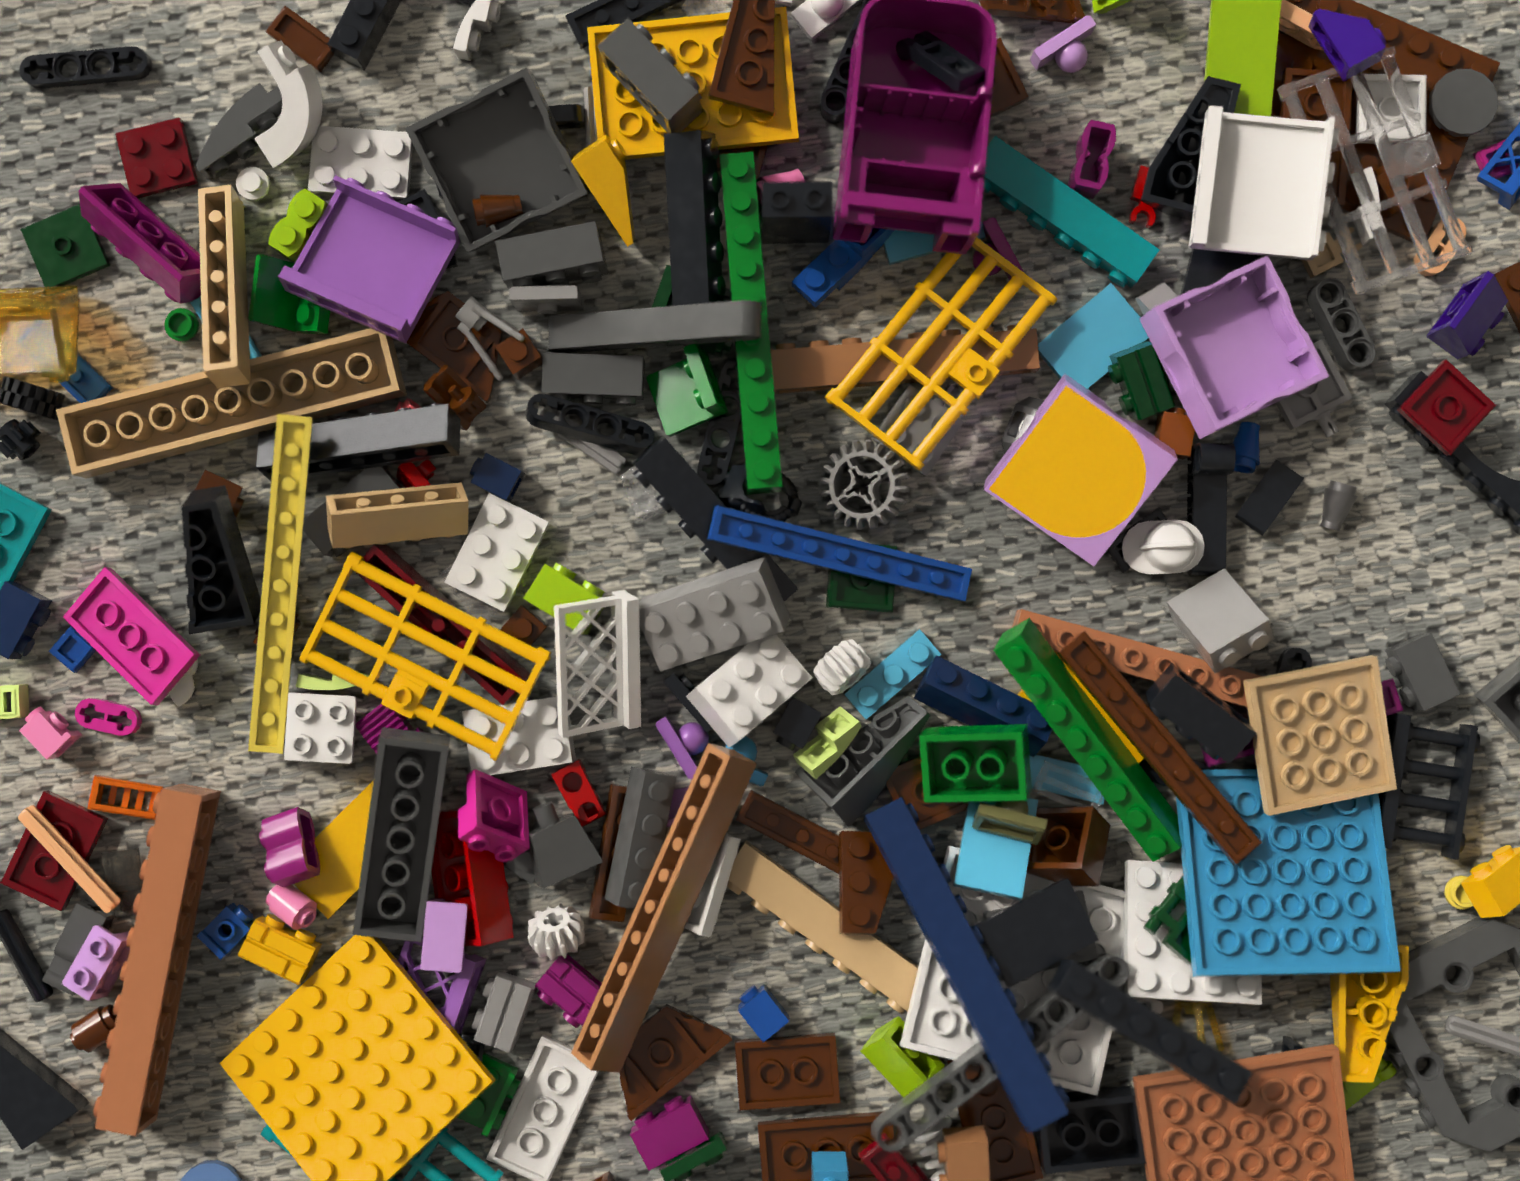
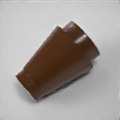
[472,194,523,228]

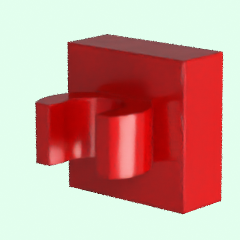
[396,460,436,488]

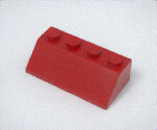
[431,808,514,946]

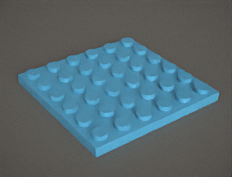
[1176,769,1401,977]

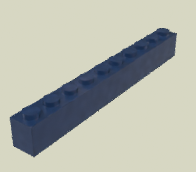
[864,797,1069,1133]

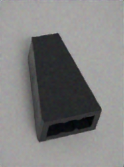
[0,1028,89,1150]

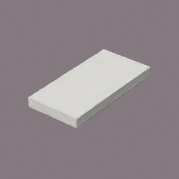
[486,1034,599,1181]

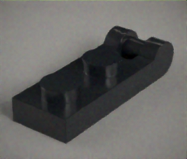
[896,31,986,92]

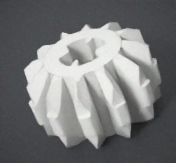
[813,639,871,695]
[527,903,585,961]

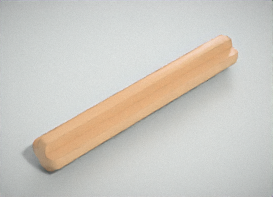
[18,805,121,913]

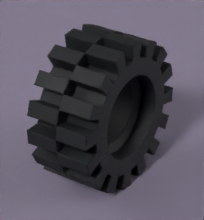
[0,376,65,420]

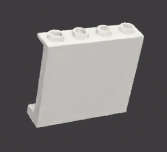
[1189,106,1339,260]

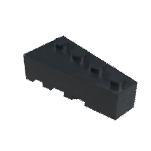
[182,485,261,634]

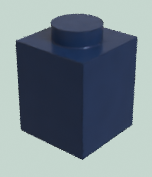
[470,453,525,503]

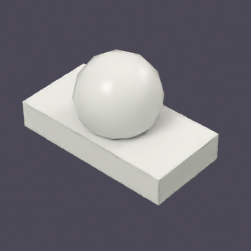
[791,0,862,42]

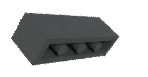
[604,766,677,909]

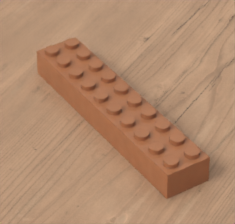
[93,784,221,1136]

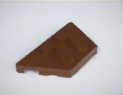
[407,291,503,403]
[620,1004,733,1121]

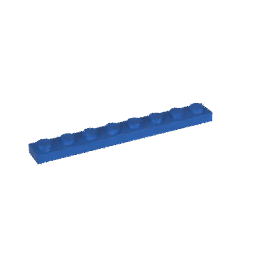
[707,506,972,602]

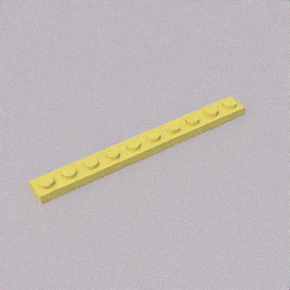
[248,413,313,754]

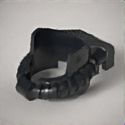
[718,464,802,522]

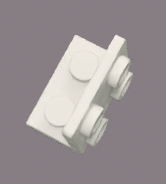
[284,692,357,764]

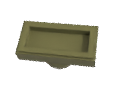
[972,801,1047,845]

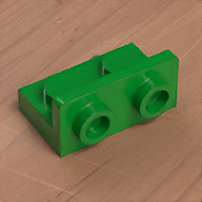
[457,1053,521,1137]

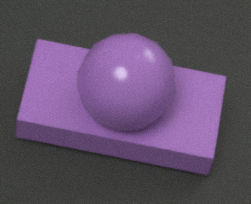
[655,716,709,780]

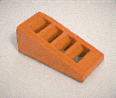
[87,775,163,820]

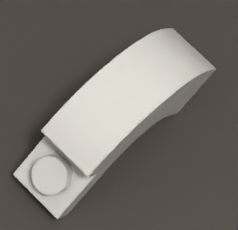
[254,40,322,168]

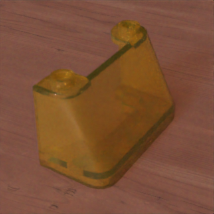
[0,286,80,383]

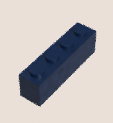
[914,655,1052,757]

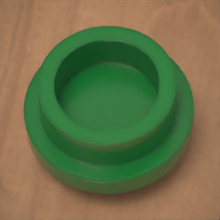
[164,308,199,342]

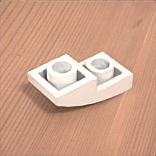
[453,0,501,61]

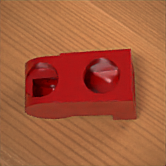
[551,759,606,827]

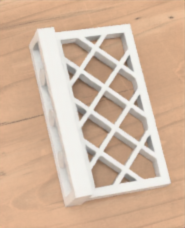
[554,590,641,738]

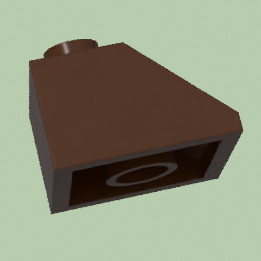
[1026,807,1111,886]

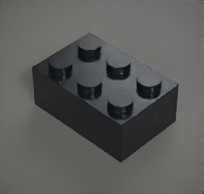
[1036,1085,1146,1174]

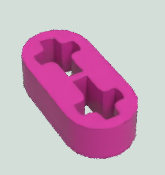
[75,698,142,736]

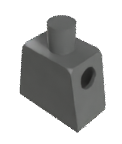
[529,801,602,888]

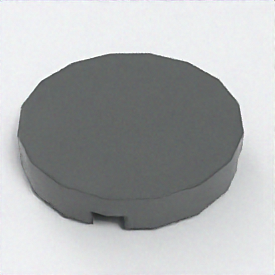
[1428,69,1498,137]

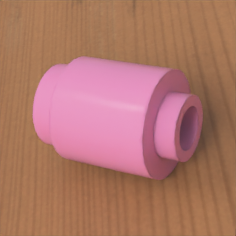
[266,885,317,930]

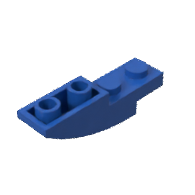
[792,227,894,308]

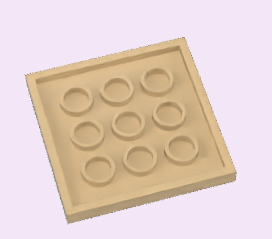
[1243,655,1397,816]

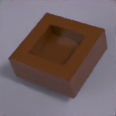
[500,605,547,646]

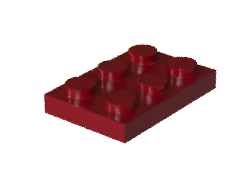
[0,791,108,911]

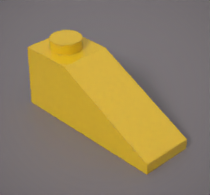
[571,134,635,247]

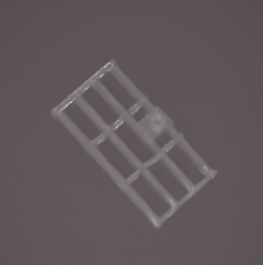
[1277,46,1474,295]

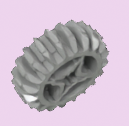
[820,439,910,530]

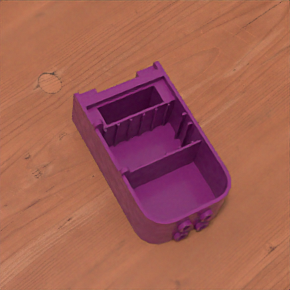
[833,0,997,254]

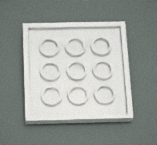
[1124,860,1262,1005]

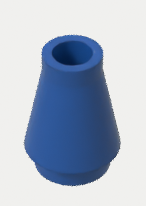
[1233,422,1260,473]

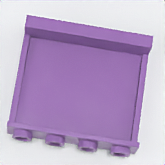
[278,175,460,344]

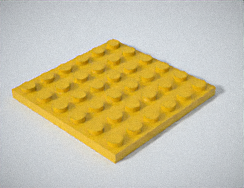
[219,935,496,1181]

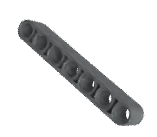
[548,300,761,353]

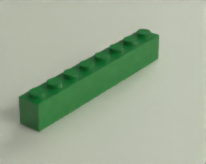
[993,618,1182,862]

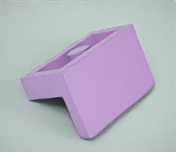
[420,898,468,973]

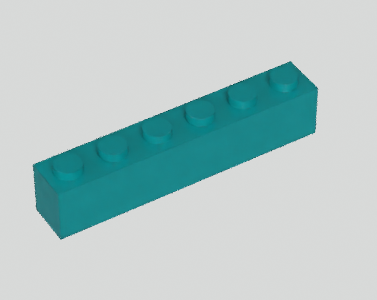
[983,136,1160,288]

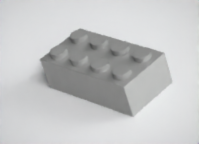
[639,557,790,672]

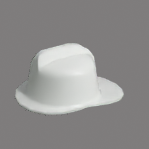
[1122,520,1205,574]

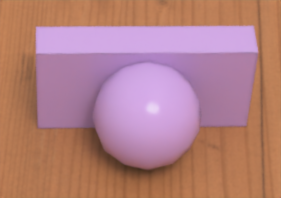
[1030,15,1096,73]

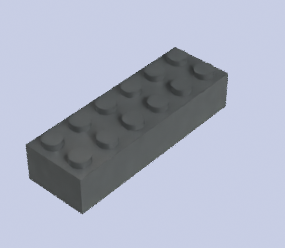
[353,727,450,942]

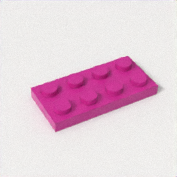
[63,567,200,706]

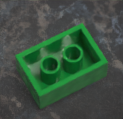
[919,724,1032,803]

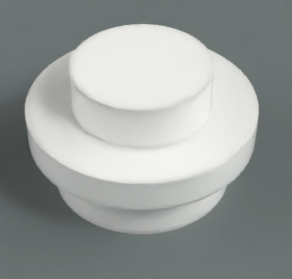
[236,167,270,201]

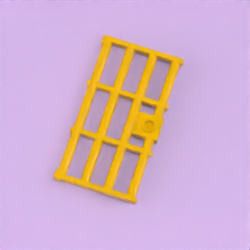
[824,237,1058,471]
[299,551,551,761]

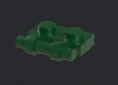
[1143,875,1191,965]
[659,1132,728,1181]

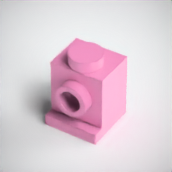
[19,706,82,760]

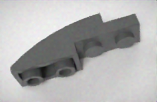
[196,83,282,180]

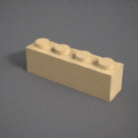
[326,482,469,549]

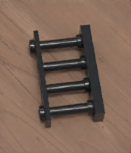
[1378,713,1480,860]

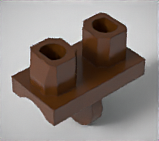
[423,365,487,431]

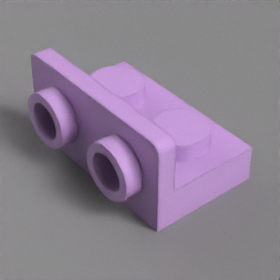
[62,925,130,1001]

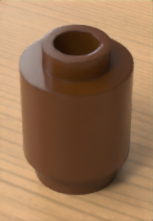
[70,1004,117,1053]

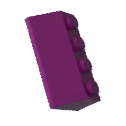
[78,183,201,304]

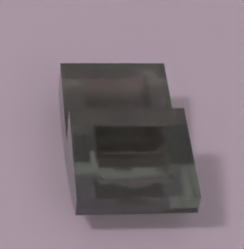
[101,848,143,918]

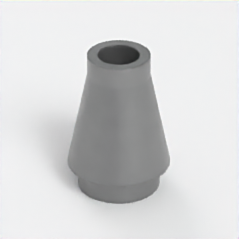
[1320,480,1358,531]

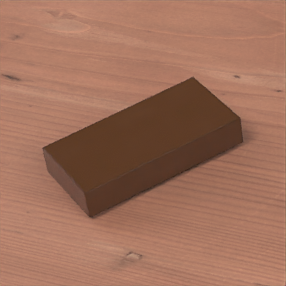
[265,6,334,73]

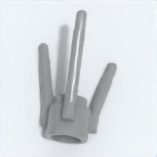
[455,296,525,381]

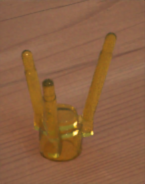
[1172,1001,1224,1051]

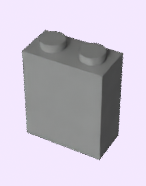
[1167,569,1274,674]

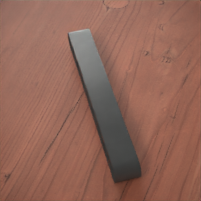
[871,953,1129,1152]

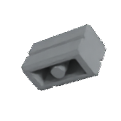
[471,971,536,1053]

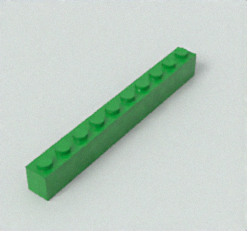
[720,152,782,495]

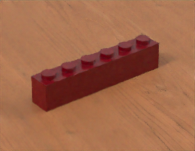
[355,544,530,705]

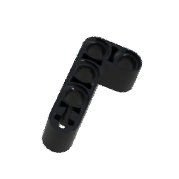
[1187,443,1236,576]

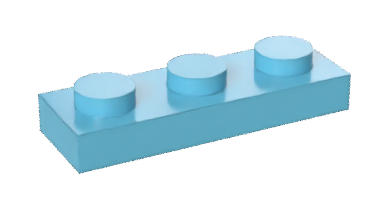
[844,629,942,719]

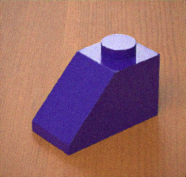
[1308,9,1386,82]

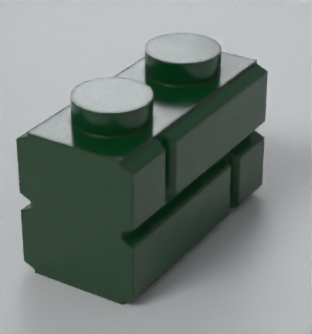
[1108,341,1175,420]

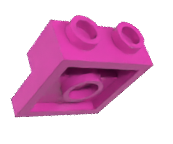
[458,769,530,862]

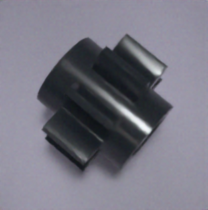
[0,419,41,460]

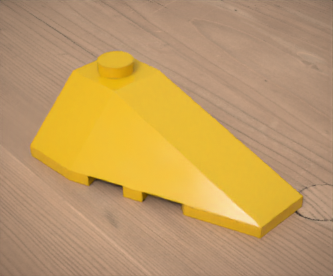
[1330,944,1409,1083]

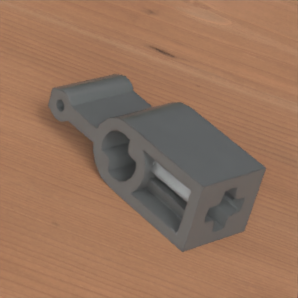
[42,899,116,995]

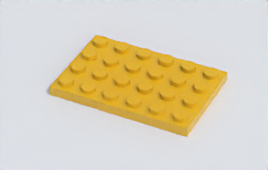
[587,6,799,160]

